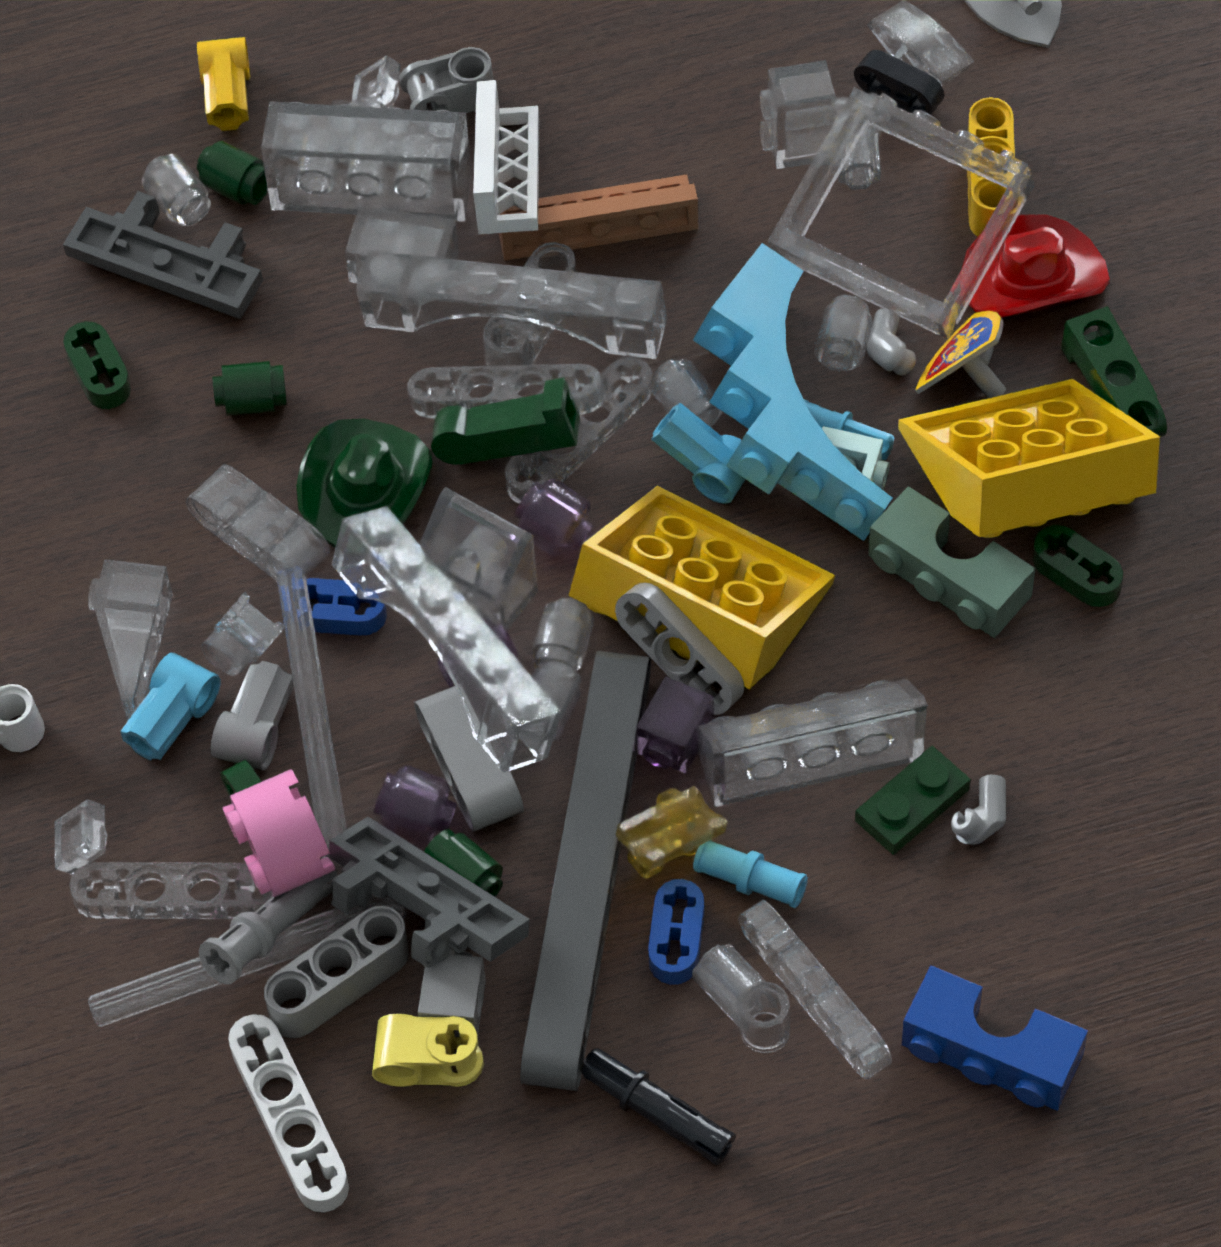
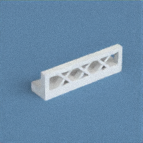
[473,80,539,235]

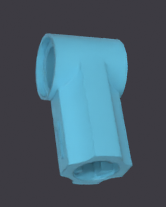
[651,403,746,504]
[120,653,221,761]

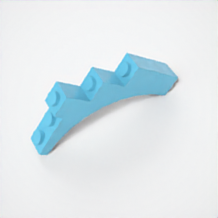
[693,243,893,541]

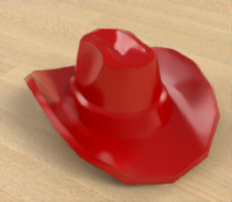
[960,214,1110,317]

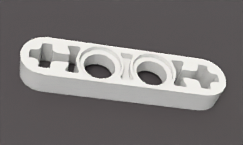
[228,1014,349,1212]

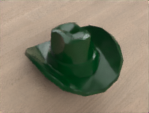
[296,418,433,551]

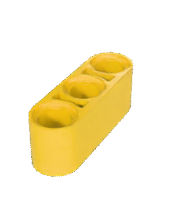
[967,97,1016,236]

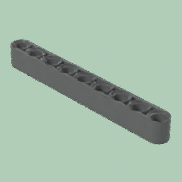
[520,651,651,1091]

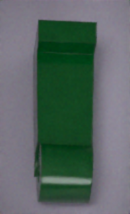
[1061,306,1167,437]
[431,377,580,465]

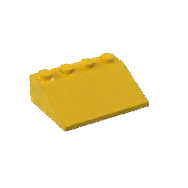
[898,379,1160,538]
[568,486,836,689]

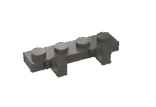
[63,191,263,319]
[329,817,530,968]

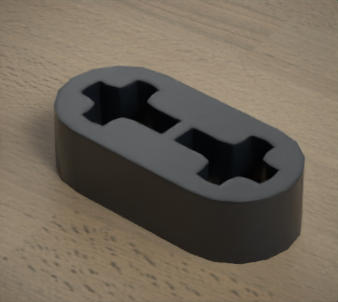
[854,50,945,119]

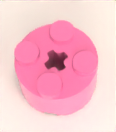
[222,769,335,897]

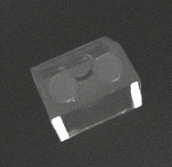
[413,487,538,637]

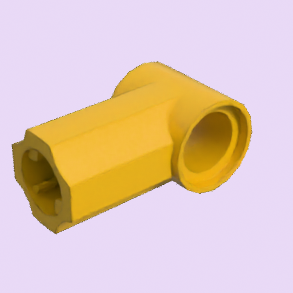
[197,37,250,131]

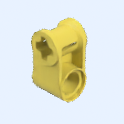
[372,1014,484,1087]

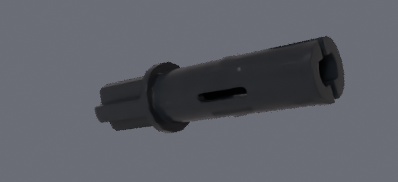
[580,1048,736,1166]

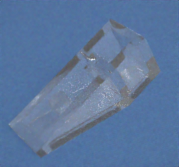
[88,559,173,722]

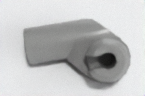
[867,309,916,376]
[951,775,1006,845]

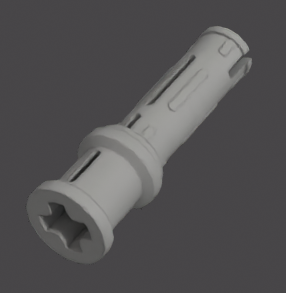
[199,871,338,984]

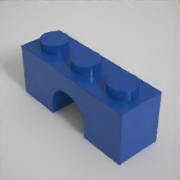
[901,965,1088,1111]

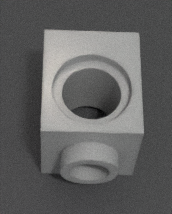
[418,949,486,1037]

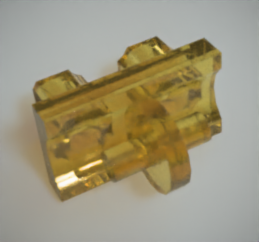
[615,786,728,879]

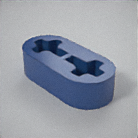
[286,578,387,636]
[648,879,704,985]

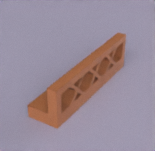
[499,174,698,261]

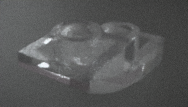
[867,0,974,86]

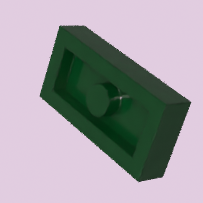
[855,745,971,855]

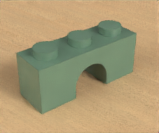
[868,486,1035,638]

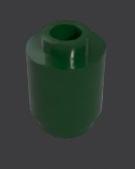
[196,141,272,205]
[212,361,287,416]
[424,829,503,897]

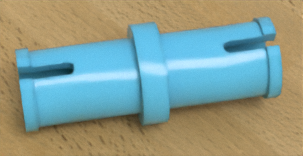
[693,838,808,908]

